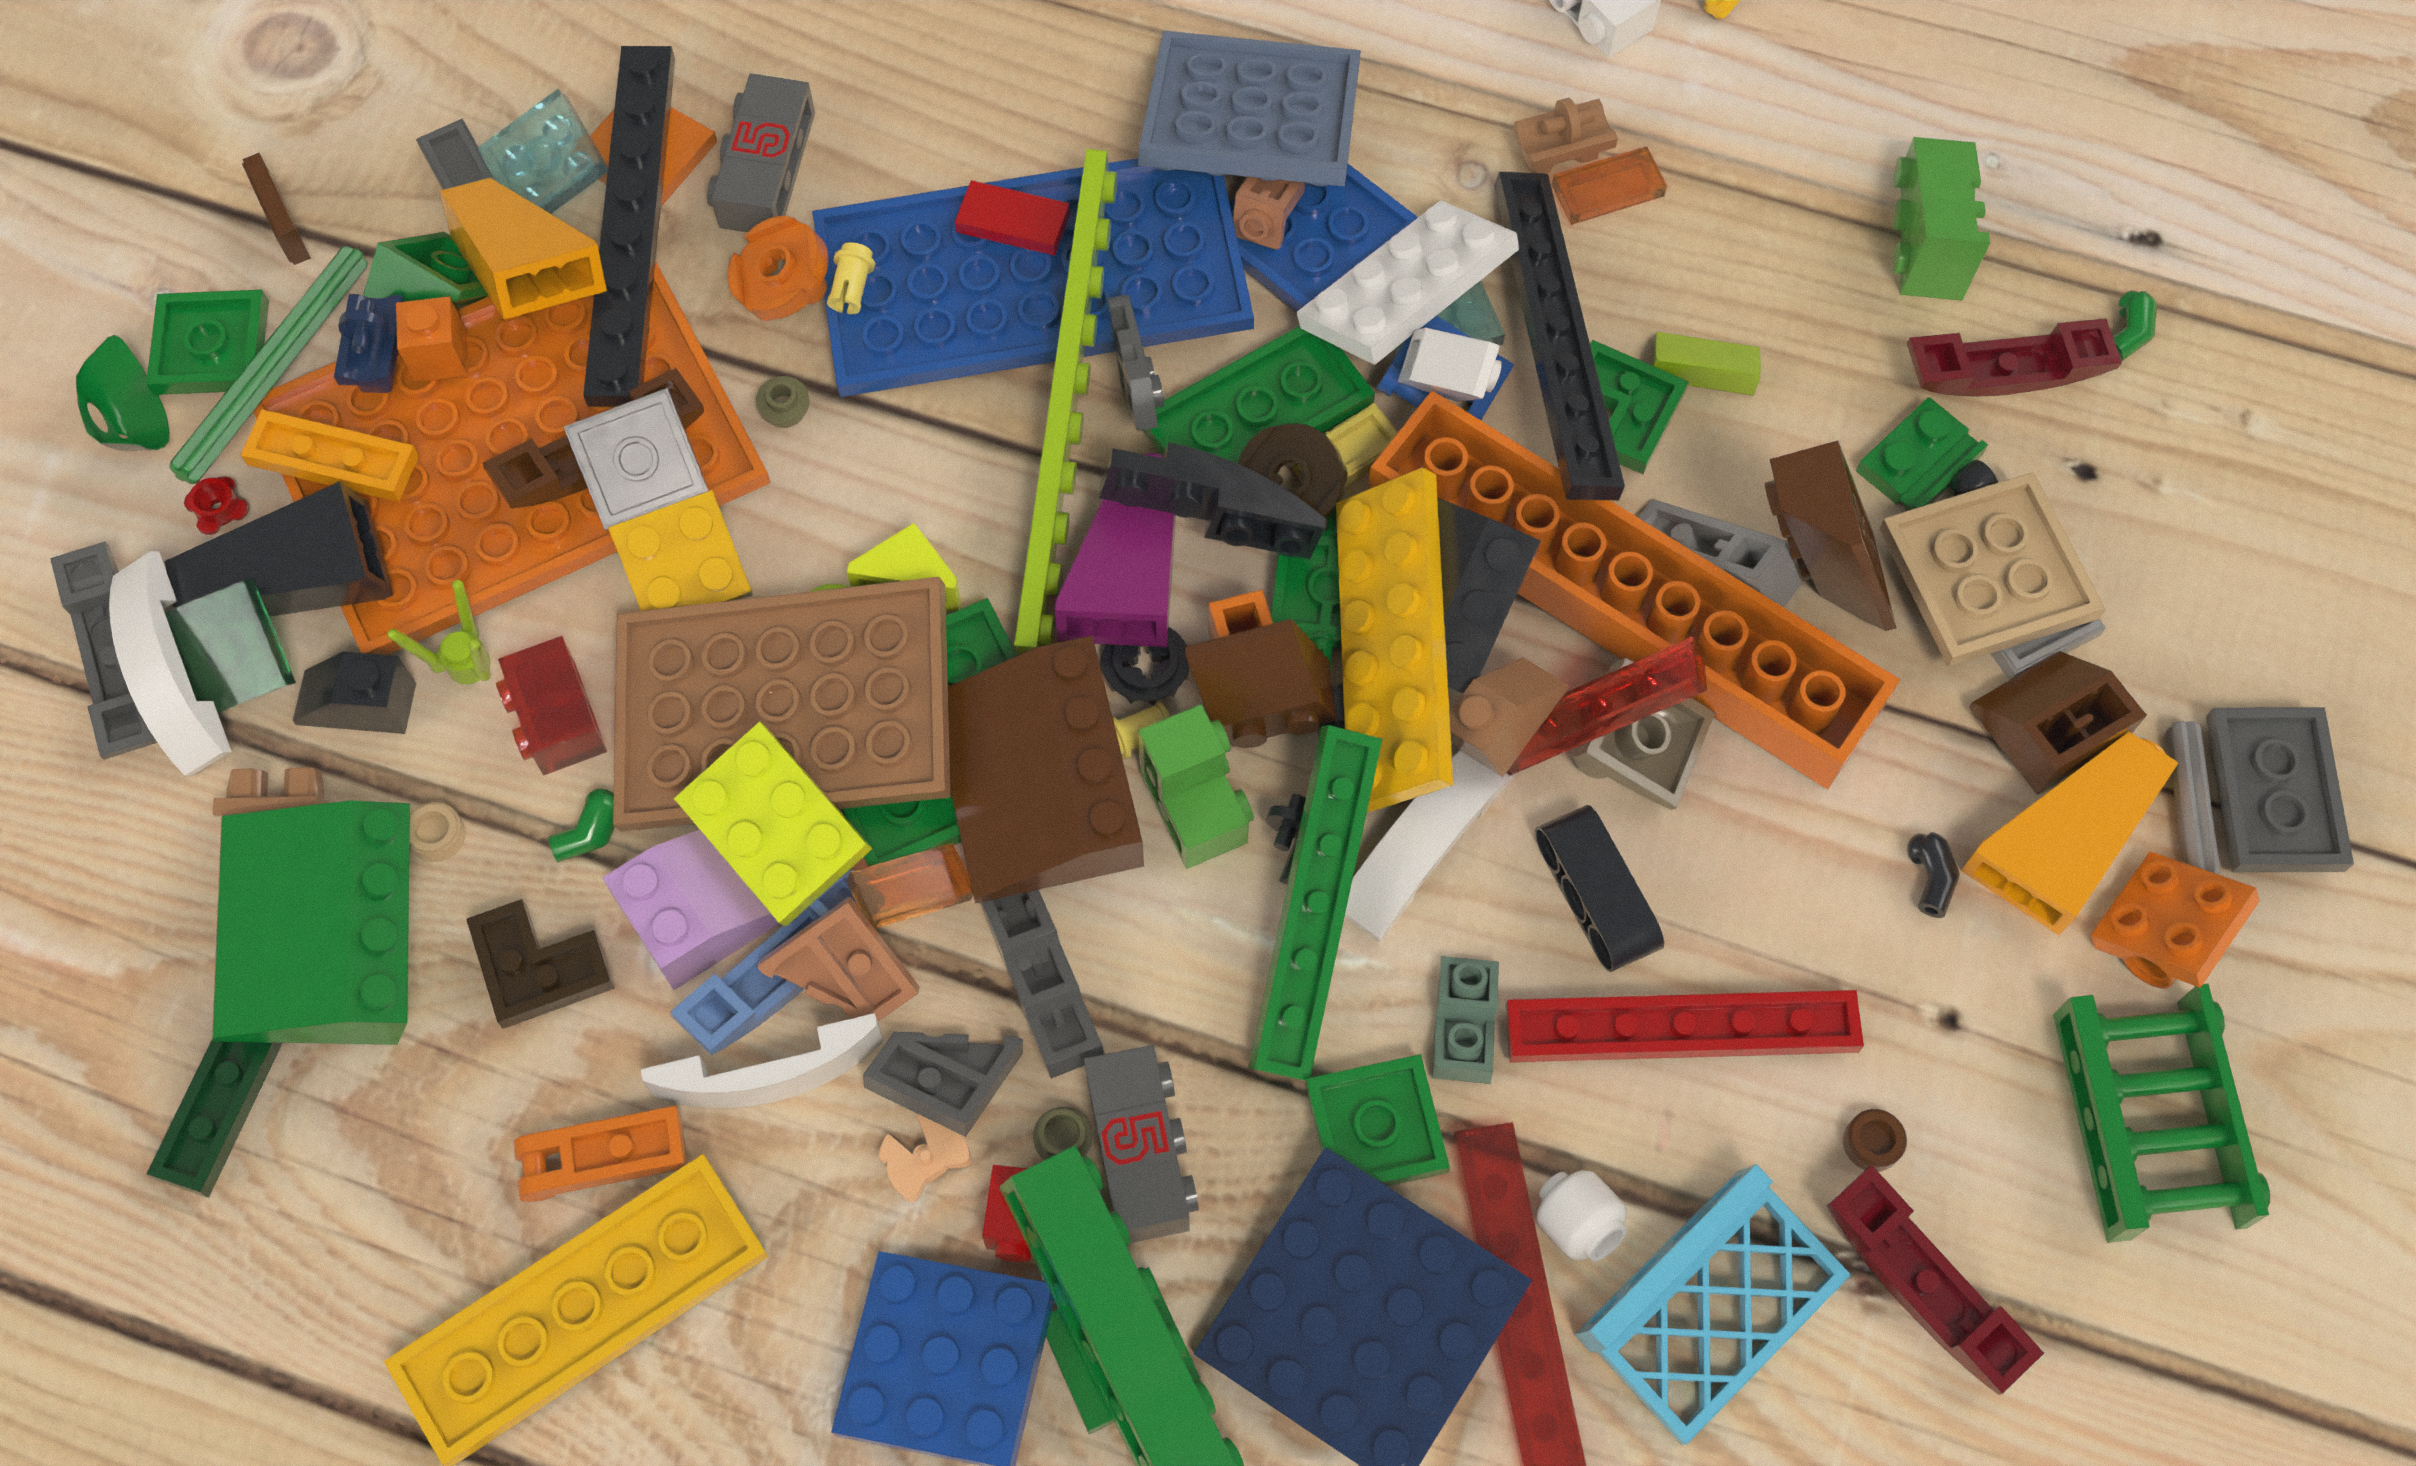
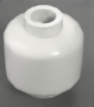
[1537,1170,1627,1261]

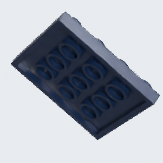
[1194,1147,1532,1466]

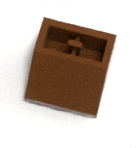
[1969,651,2147,795]

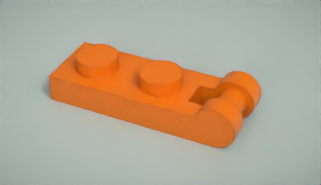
[513,1105,687,1202]

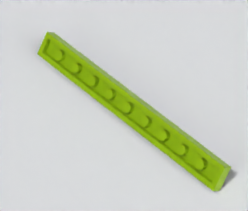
[1014,149,1117,656]

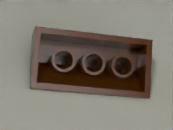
[1765,440,1896,631]

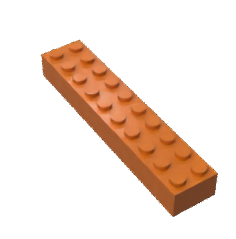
[1368,390,1901,790]

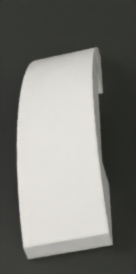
[109,551,232,776]
[1345,750,1515,942]
[640,1013,883,1108]

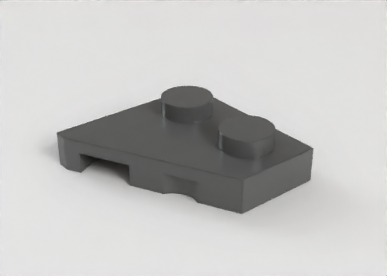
[1107,294,1164,431]

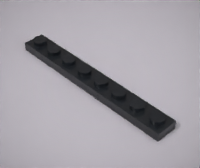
[583,46,675,407]
[1494,171,1625,501]

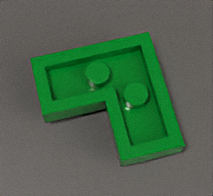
[1590,340,1689,474]

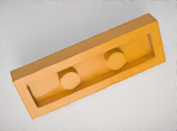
[240,409,419,502]

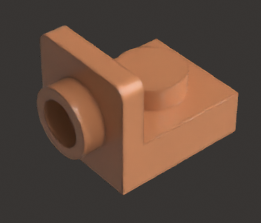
[1233,177,1306,250]

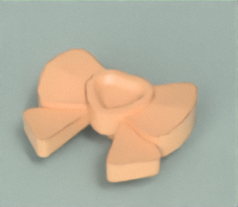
[878,1114,972,1202]

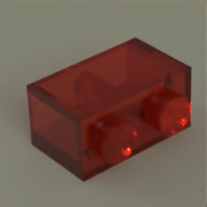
[496,636,608,776]

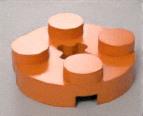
[728,216,828,321]

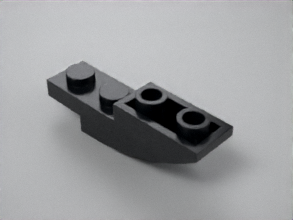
[1099,442,1326,559]

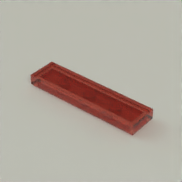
[1506,636,1708,776]

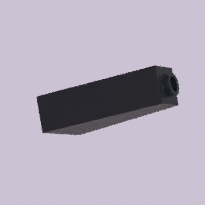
[164,482,393,626]

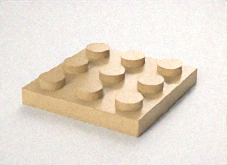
[1879,472,2106,667]

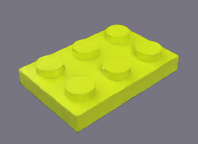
[674,721,872,927]

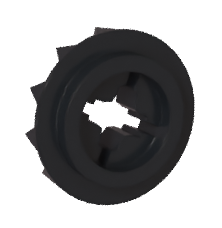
[1102,627,1189,706]

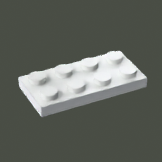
[1297,200,1519,365]

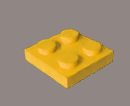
[608,490,752,611]

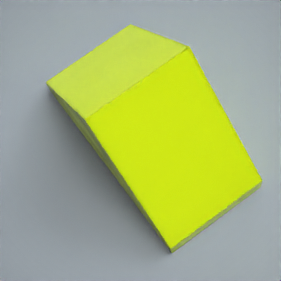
[847,523,961,612]

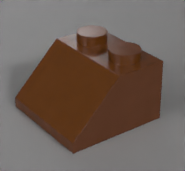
[1185,619,1337,748]

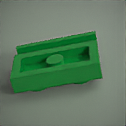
[1856,397,1988,510]

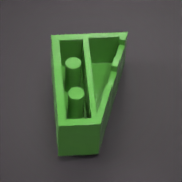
[1893,137,1990,301]

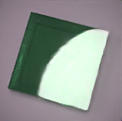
[165,578,296,713]

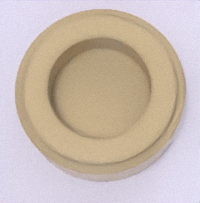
[409,802,466,862]

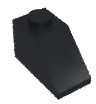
[292,652,416,734]

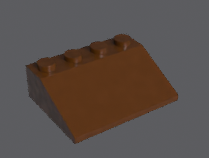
[948,635,1144,904]

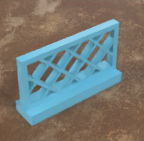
[1574,1164,1851,1445]

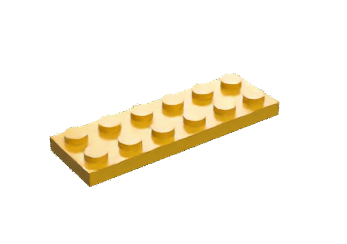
[1336,467,1453,813]
[383,1154,769,1466]

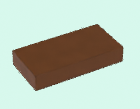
[242,152,311,265]

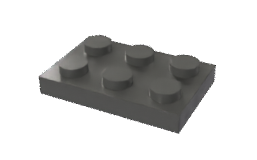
[2206,707,2354,873]

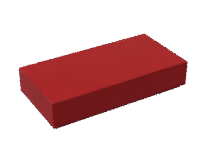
[955,180,1071,256]

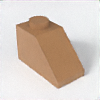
[1449,657,1569,777]

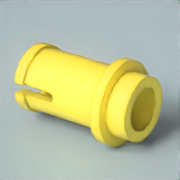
[827,242,876,314]
[1113,702,1170,760]

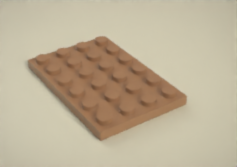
[613,577,951,832]

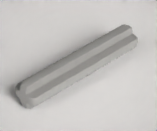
[2166,721,2220,875]

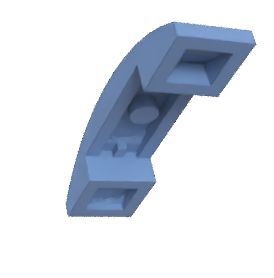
[670,869,884,1055]

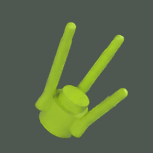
[387,580,491,685]

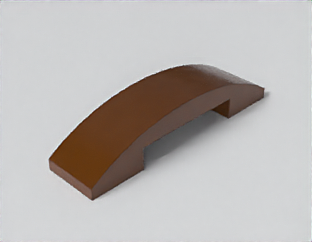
[483,368,704,508]

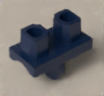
[334,294,405,393]

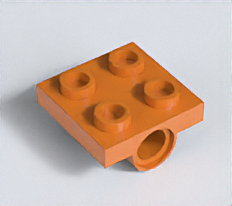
[2091,851,2260,989]

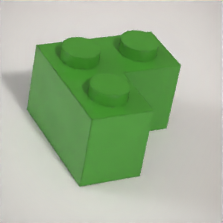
[1138,704,1254,869]

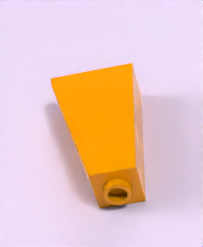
[440,178,607,320]
[1961,732,2178,936]

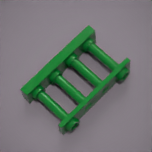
[2053,983,2270,1243]

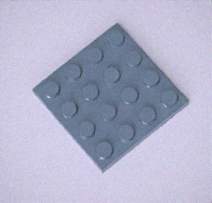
[1138,30,1361,186]

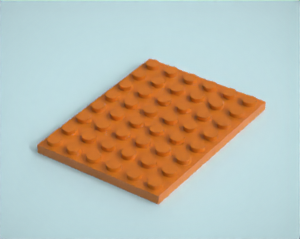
[254,260,771,655]

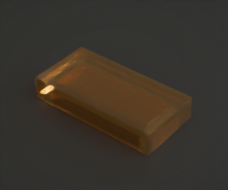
[1552,146,1667,225]
[846,843,973,928]

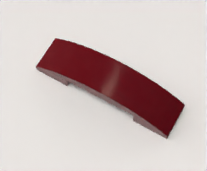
[1906,318,2122,397]
[1826,1165,2044,1395]

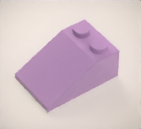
[602,829,780,991]

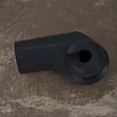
[1907,832,1960,918]

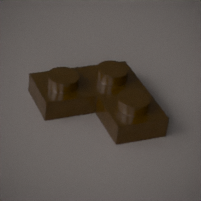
[466,899,615,1029]

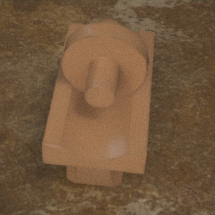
[1513,98,1618,173]
[213,767,329,817]

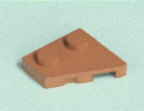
[757,896,920,1022]

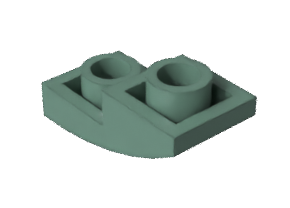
[1432,956,1499,1084]

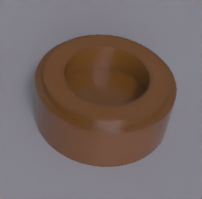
[1843,1109,1907,1172]

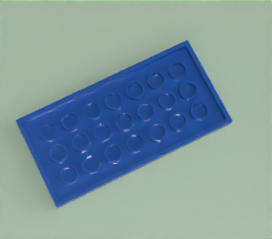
[812,158,1254,397]

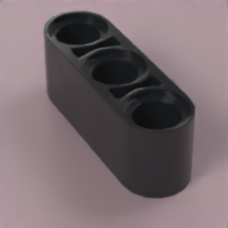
[1535,805,1664,973]

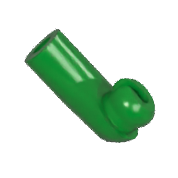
[2113,290,2157,361]
[548,788,615,863]

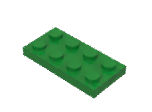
[1144,326,1375,464]

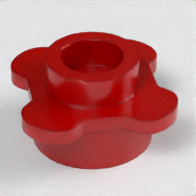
[184,476,249,535]

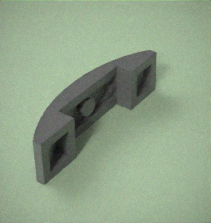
[50,541,158,760]

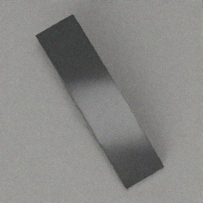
[966,866,1105,1079]

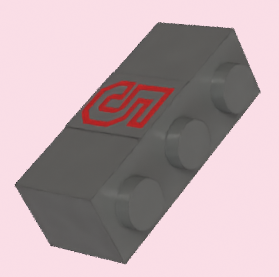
[707,73,815,232]
[1084,1045,1199,1243]

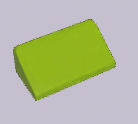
[1651,332,1761,396]

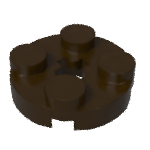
[1238,423,1348,520]

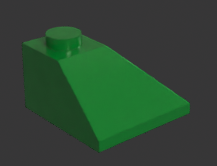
[363,232,488,310]

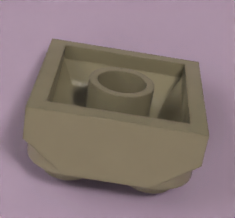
[1572,657,1715,810]

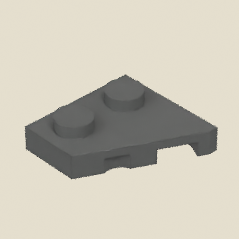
[863,1032,1023,1137]

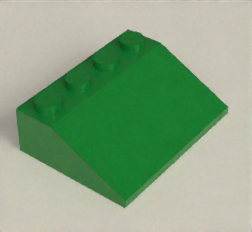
[212,800,410,1045]

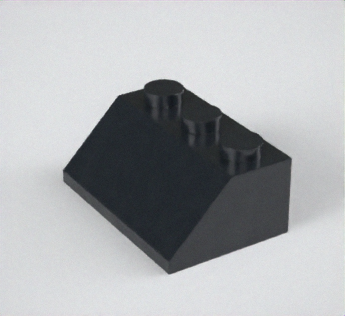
[1437,497,1541,693]

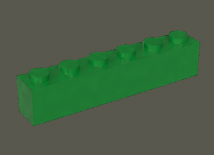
[999,1145,1244,1466]

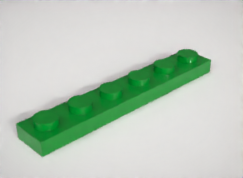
[1248,725,1382,1081]

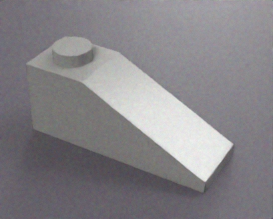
[1638,499,1801,607]

